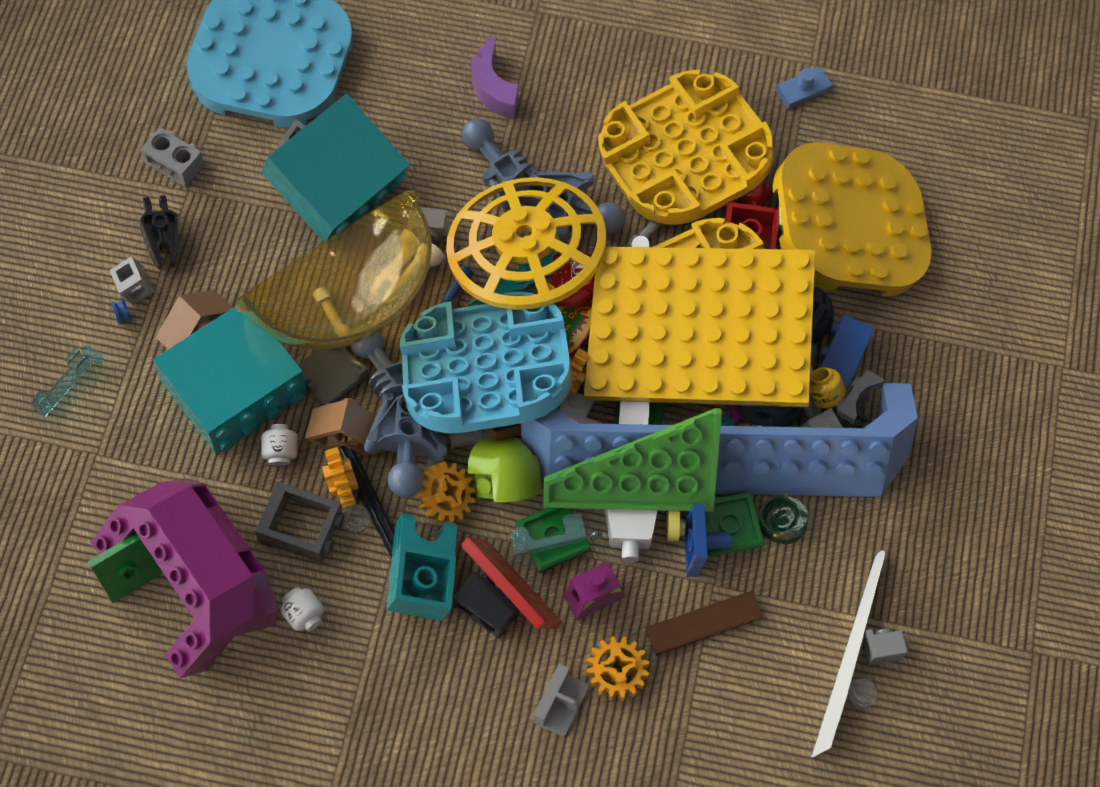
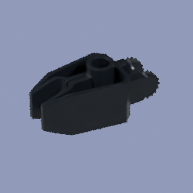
[140,195,178,269]

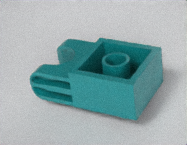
[386,513,457,621]

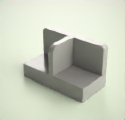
[533,663,589,737]

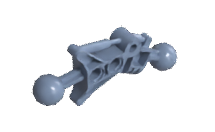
[462,118,626,242]
[350,325,448,497]

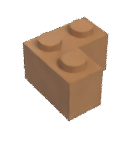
[156,290,233,349]
[305,398,383,456]

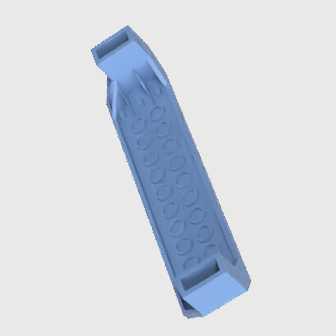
[521,383,918,497]

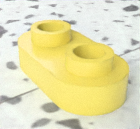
[666,511,685,542]

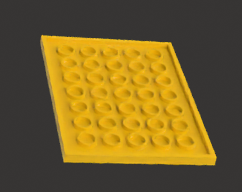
[584,247,815,407]

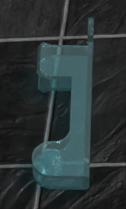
[32,346,104,417]
[510,513,602,557]

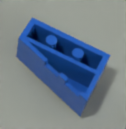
[814,315,875,392]

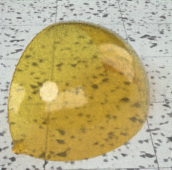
[235,190,432,350]

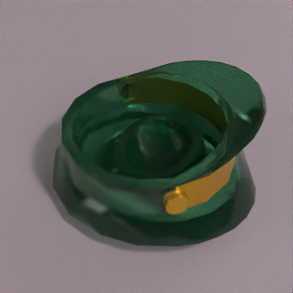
[757,494,809,544]

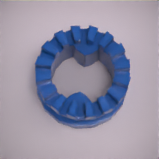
[111,298,132,325]

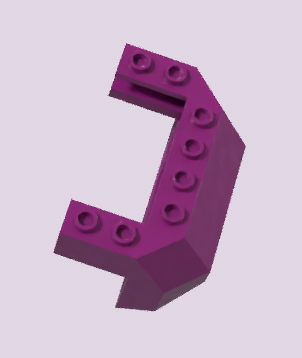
[91,478,279,678]

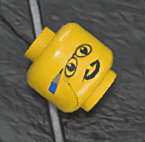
[809,367,846,409]

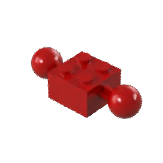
[724,179,779,249]

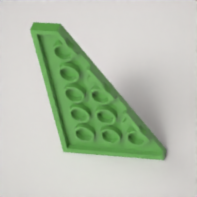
[543,408,722,512]

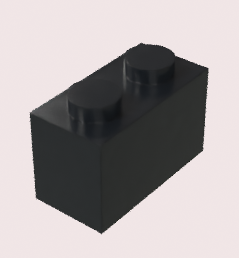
[453,571,520,639]

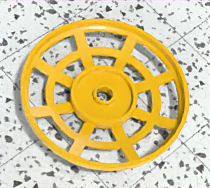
[446,177,607,310]

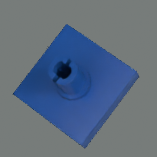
[684,503,731,577]

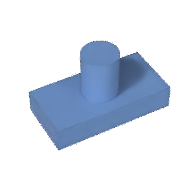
[776,67,833,109]

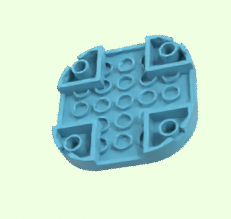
[187,0,353,127]
[400,292,572,433]

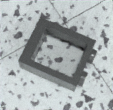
[255,481,345,563]

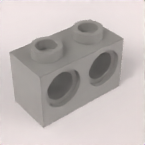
[141,127,205,187]

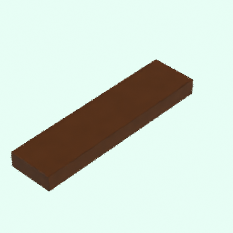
[645,590,763,656]

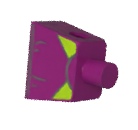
[563,562,625,621]

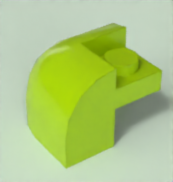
[468,436,542,502]

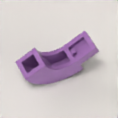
[471,37,518,119]

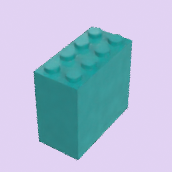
[261,93,410,243]
[153,300,308,455]

